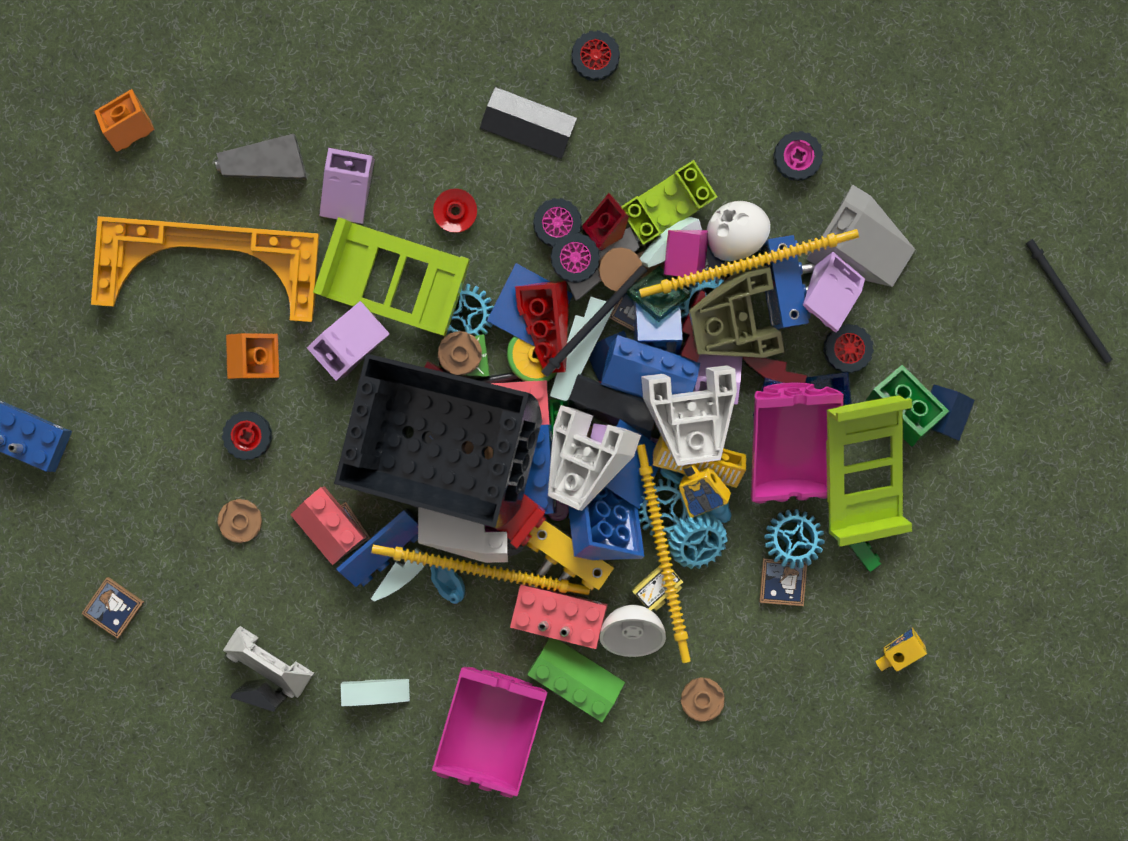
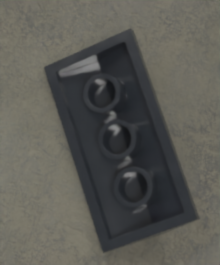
[480,87,577,159]
[569,374,656,440]
[231,678,287,712]

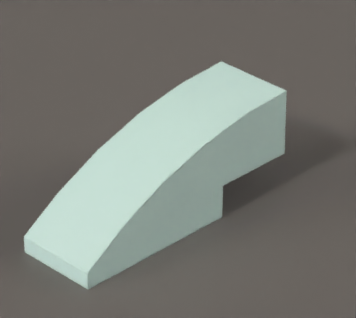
[640,217,702,268]
[371,548,425,601]
[341,679,410,706]

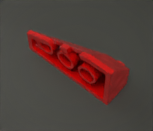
[515,281,568,373]

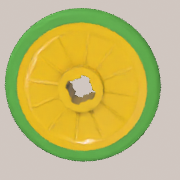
[507,336,557,382]

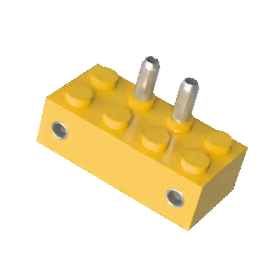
[527,519,614,591]

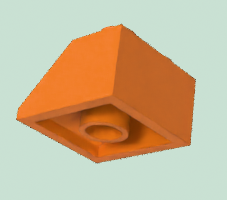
[94,89,155,152]
[226,333,279,379]

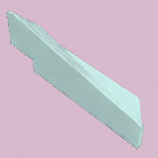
[550,297,614,401]

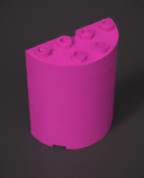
[751,383,844,503]
[432,667,547,798]

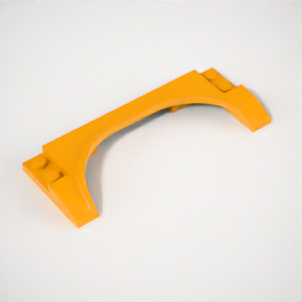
[91,216,320,322]

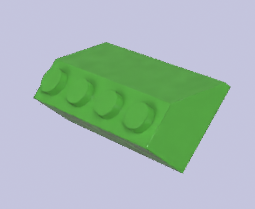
[527,638,625,722]

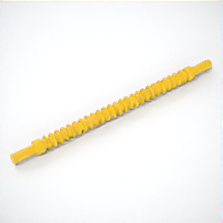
[639,229,859,298]
[637,444,691,663]
[371,544,590,595]

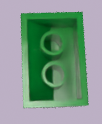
[865,365,949,447]

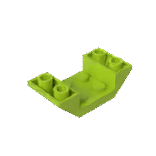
[621,160,717,245]

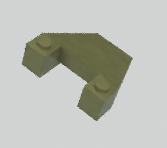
[689,265,784,358]

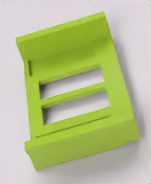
[313,217,470,337]
[826,395,912,546]

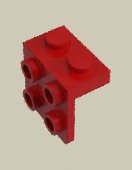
[496,494,546,548]

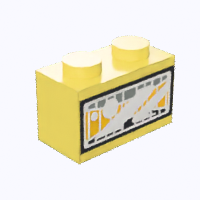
[632,564,683,611]

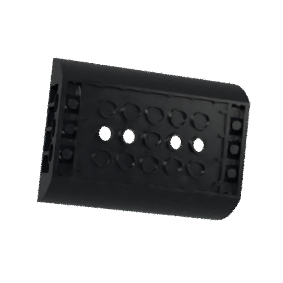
[334,353,542,528]

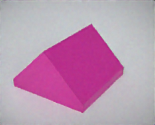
[664,230,708,277]

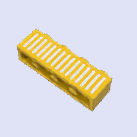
[653,435,746,488]

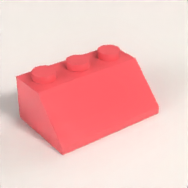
[291,486,366,565]

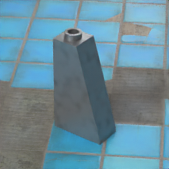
[215,134,307,180]
[567,227,641,301]

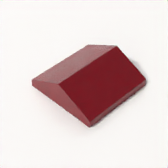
[582,193,629,250]

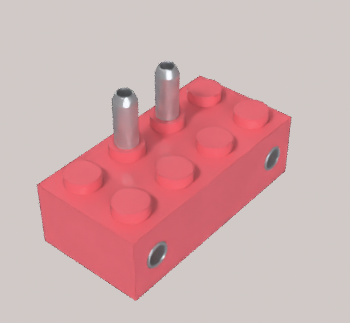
[510,584,608,649]

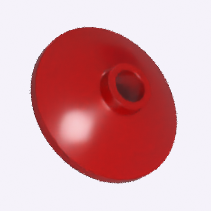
[433,188,477,233]

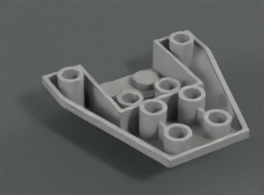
[806,185,915,287]

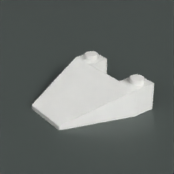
[641,365,737,466]
[548,405,641,511]
[418,507,508,563]
[223,626,314,698]

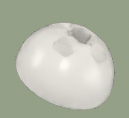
[707,201,770,261]
[600,605,666,657]

